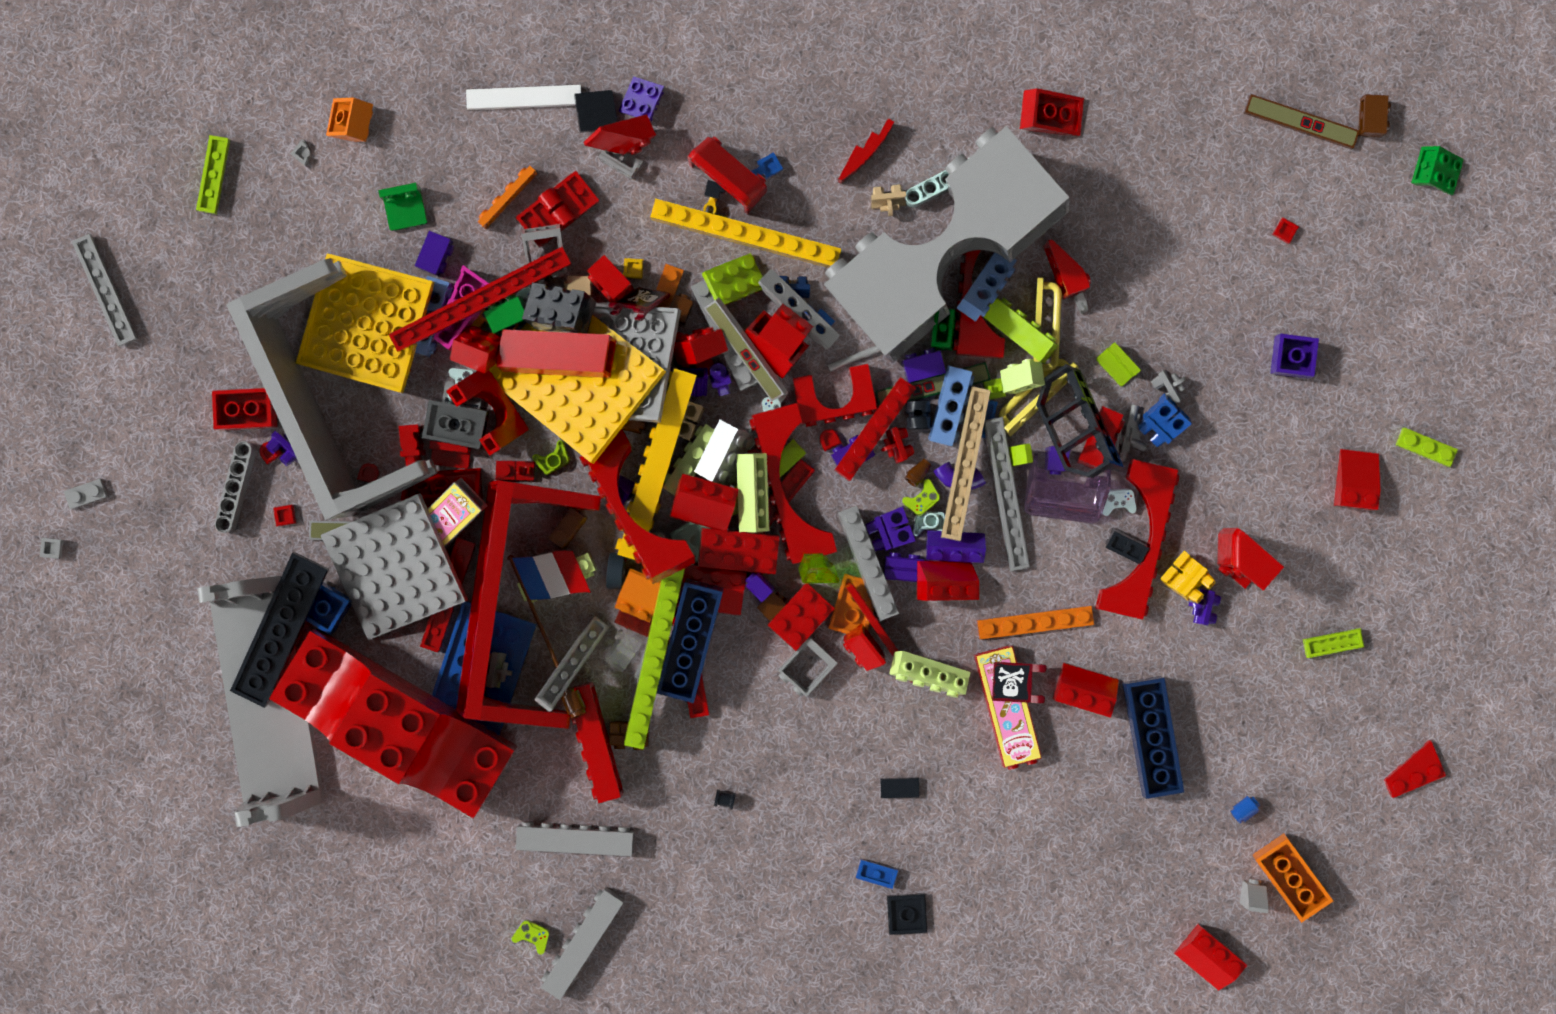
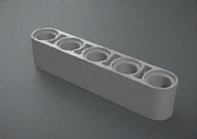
[215,441,256,533]

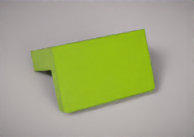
[1096,342,1141,387]

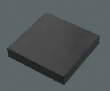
[574,90,617,133]
[887,893,927,935]

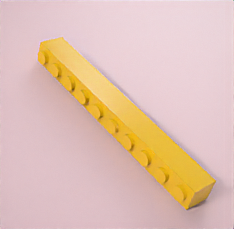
[650,198,841,268]
[615,368,697,560]

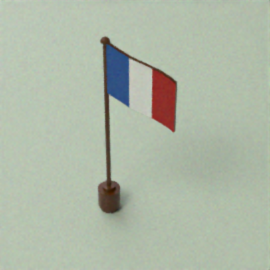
[507,551,591,719]

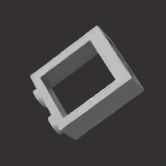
[521,224,567,280]
[778,636,837,697]

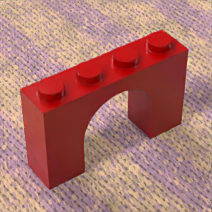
[793,364,877,427]
[446,370,529,456]

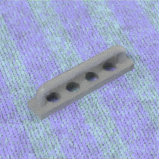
[758,269,839,349]

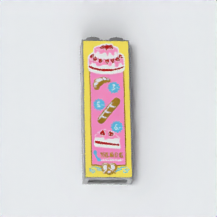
[428,478,488,547]

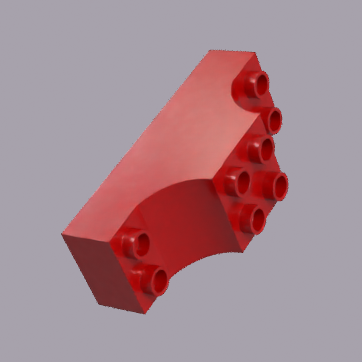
[269,629,518,819]

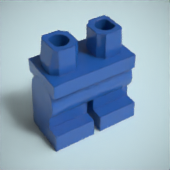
[1138,393,1192,447]

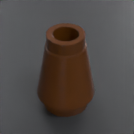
[904,459,932,487]

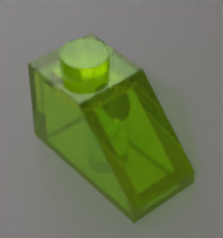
[798,554,840,584]

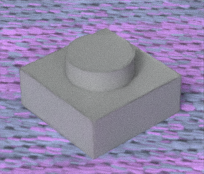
[40,538,64,559]

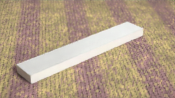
[466,85,581,110]

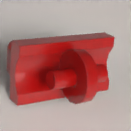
[881,427,914,464]

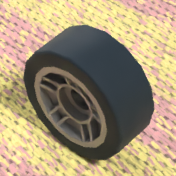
[606,553,626,590]

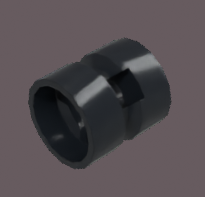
[906,401,932,430]

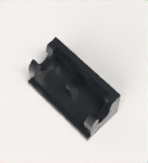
[1105,527,1149,564]

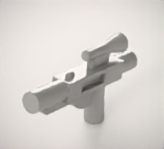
[1115,405,1147,462]

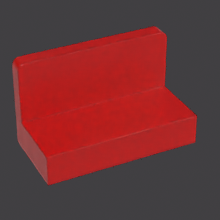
[429,441,471,469]

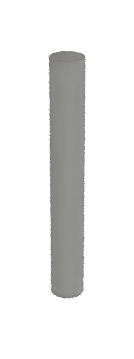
[827,346,881,372]

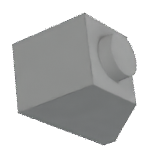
[1240,878,1269,913]

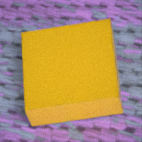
[623,258,644,279]

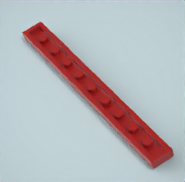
[388,247,572,352]

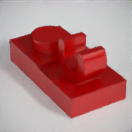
[495,461,535,481]

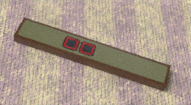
[1244,94,1360,150]

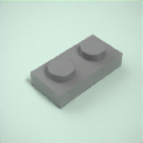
[64,479,108,509]

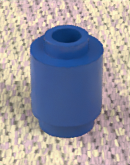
[1230,796,1260,823]

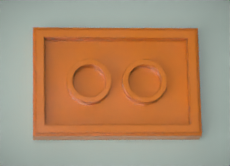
[828,573,874,634]

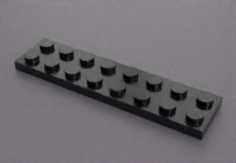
[230,552,329,708]

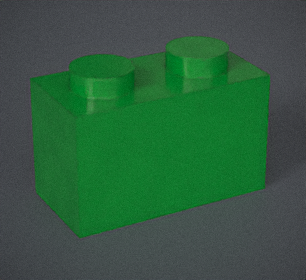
[484,294,526,334]
[931,309,957,351]

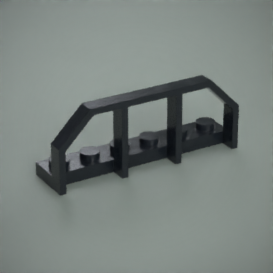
[1036,364,1124,478]

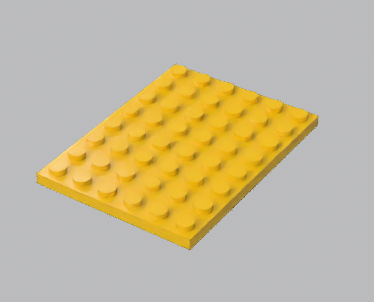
[489,315,666,464]

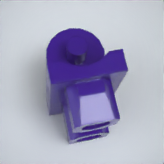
[710,363,731,396]
[266,431,298,466]
[1188,589,1221,626]

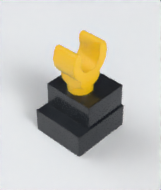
[703,180,726,214]

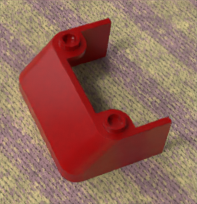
[687,136,767,215]
[1217,528,1284,591]

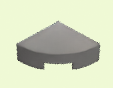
[290,139,311,167]
[1073,292,1088,314]

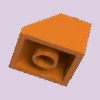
[326,97,373,142]
[615,568,661,623]

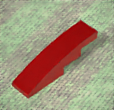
[838,119,894,184]

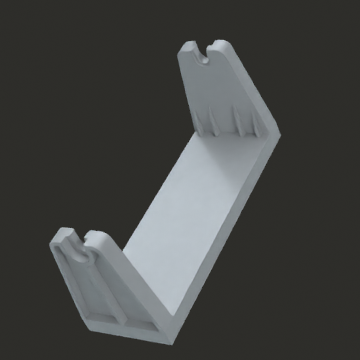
[226,259,438,520]
[197,576,325,827]

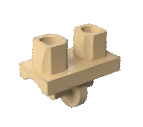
[871,184,906,216]

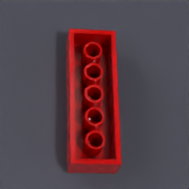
[570,682,624,804]

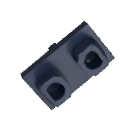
[775,276,810,307]

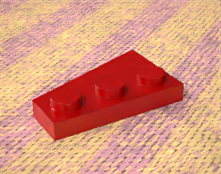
[1384,740,1446,798]

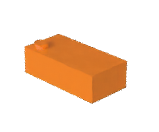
[1253,833,1333,923]

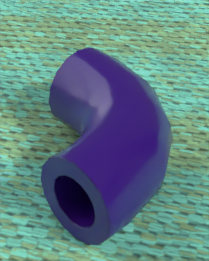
[933,461,986,490]

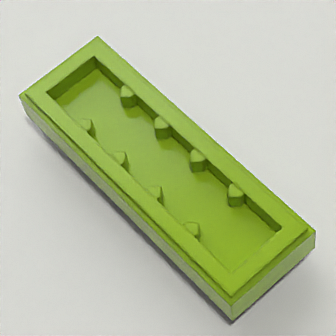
[1302,628,1364,658]

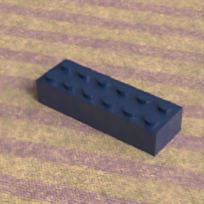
[656,578,724,703]
[1122,676,1184,799]

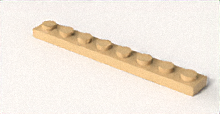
[941,386,991,541]

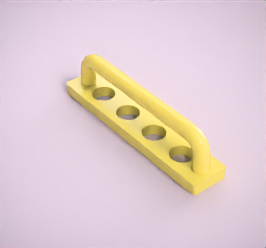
[1033,278,1062,372]
[999,359,1078,437]

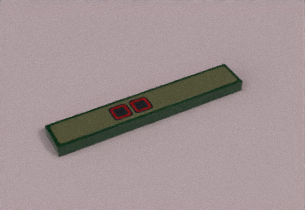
[875,362,991,406]

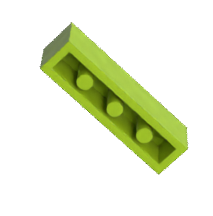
[984,297,1059,364]

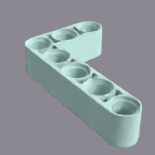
[905,158,969,208]

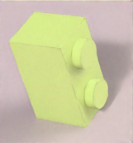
[1000,359,1045,394]

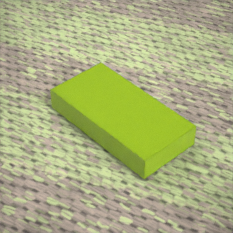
[1008,443,1033,466]

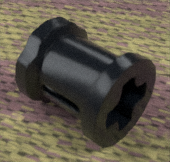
[714,789,736,810]

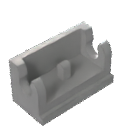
[598,150,643,180]

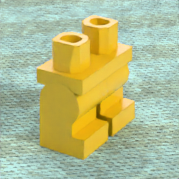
[1160,551,1216,604]

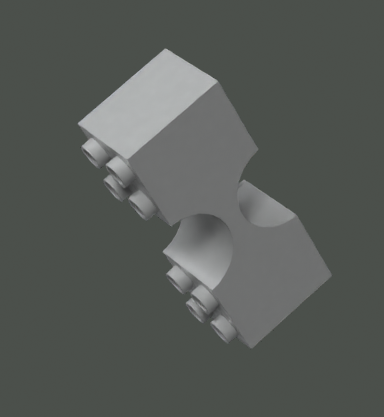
[824,126,1069,363]

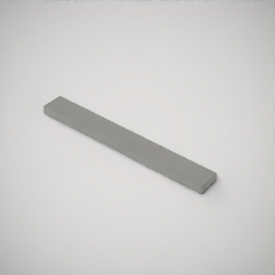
[984,417,1030,571]

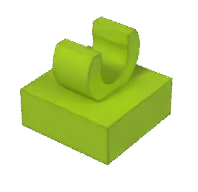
[983,378,1006,400]

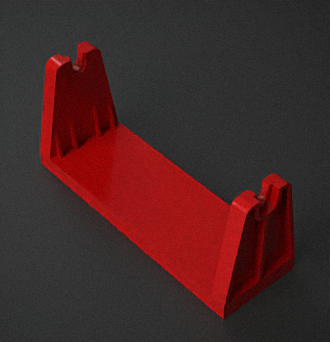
[456,480,601,729]

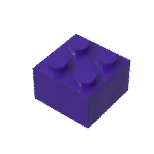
[1270,334,1319,379]

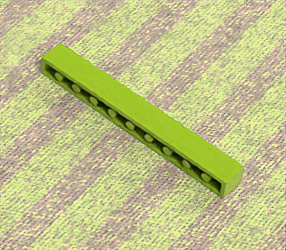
[624,568,685,749]

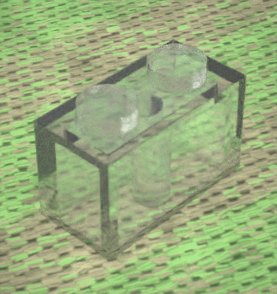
[603,627,645,673]

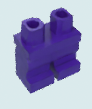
[866,506,915,551]

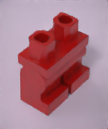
[399,424,426,466]

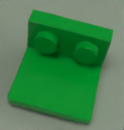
[1411,146,1464,195]
[378,182,427,231]

